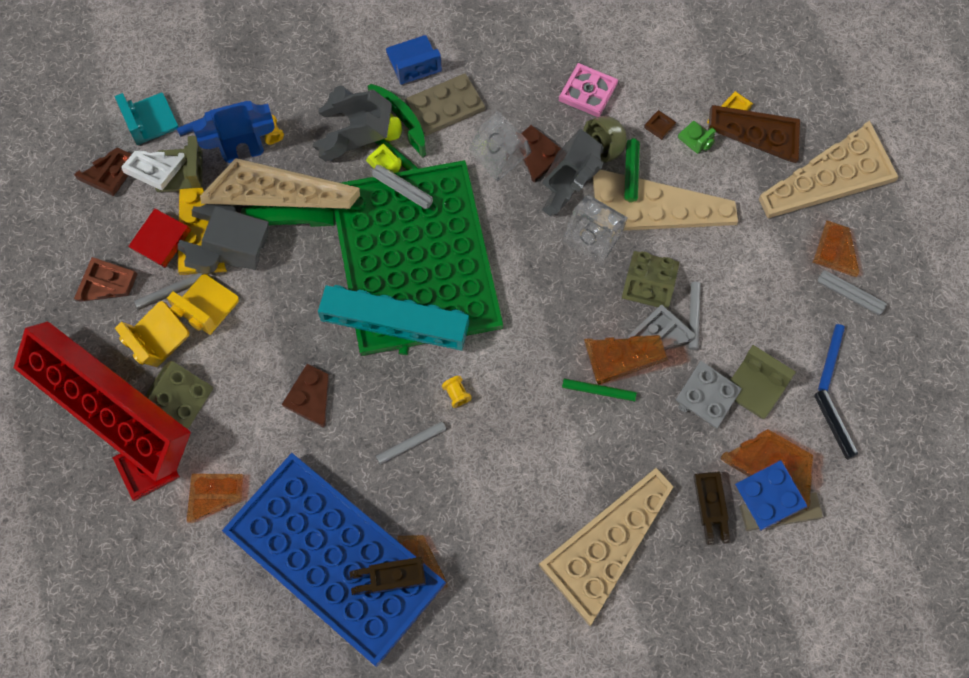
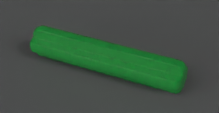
[624,138,640,203]

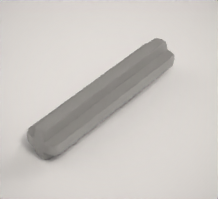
[372,165,433,209]
[818,270,886,315]

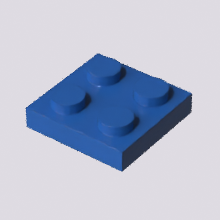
[735,460,807,531]

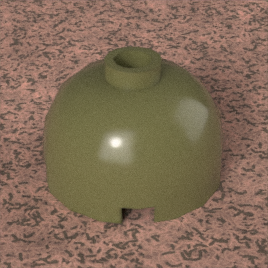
[583,116,627,163]

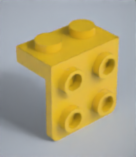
[167,274,239,335]
[115,301,190,367]

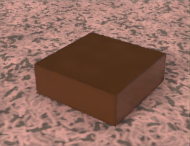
[644,110,676,140]

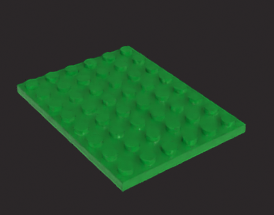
[334,160,503,356]

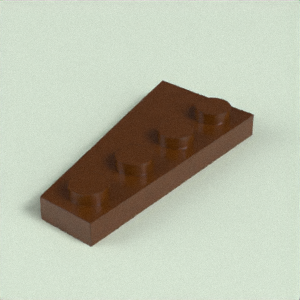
[708,105,800,163]

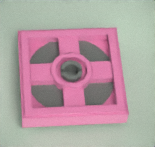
[559,63,618,117]

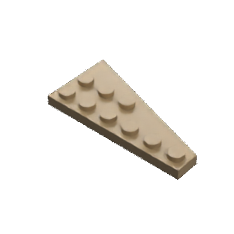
[759,120,898,219]
[200,158,360,209]
[592,169,738,232]
[539,468,673,627]

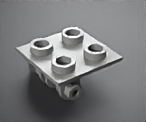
[675,361,741,429]

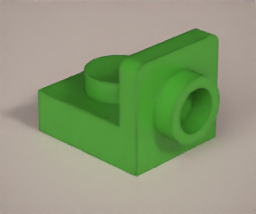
[678,121,716,154]

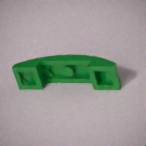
[367,84,426,158]
[241,205,334,227]

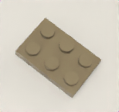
[405,73,485,136]

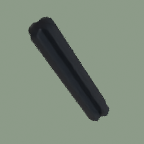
[814,390,858,460]

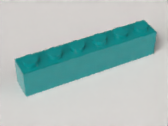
[318,285,469,351]

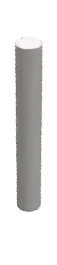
[134,273,202,310]
[689,282,701,351]
[376,421,447,465]

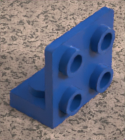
[386,35,442,85]

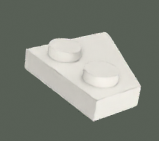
[122,151,187,190]

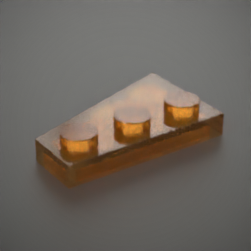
[584,335,668,385]

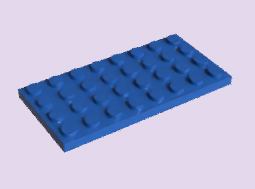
[222,453,446,667]

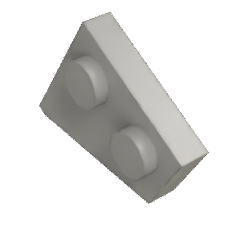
[627,304,696,356]

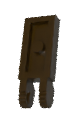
[693,471,730,545]
[349,557,426,595]

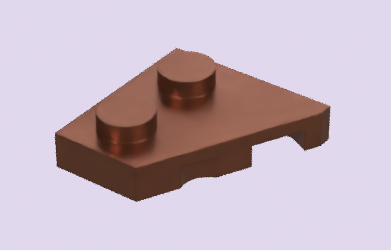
[516,125,561,183]
[74,257,138,302]

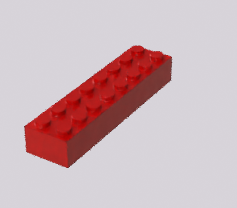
[13,321,191,481]

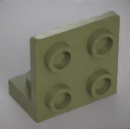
[155,136,203,192]
[622,251,679,310]
[730,345,796,419]
[145,361,213,428]

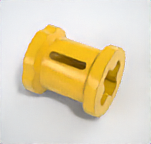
[264,114,284,145]
[441,376,472,408]

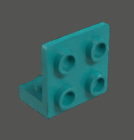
[114,92,179,145]

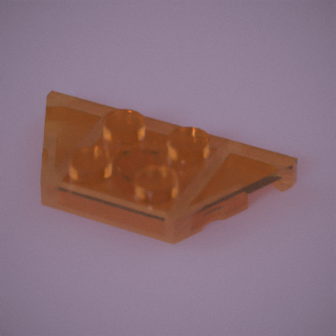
[721,429,813,511]

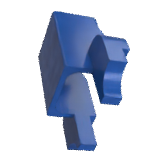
[192,101,275,163]

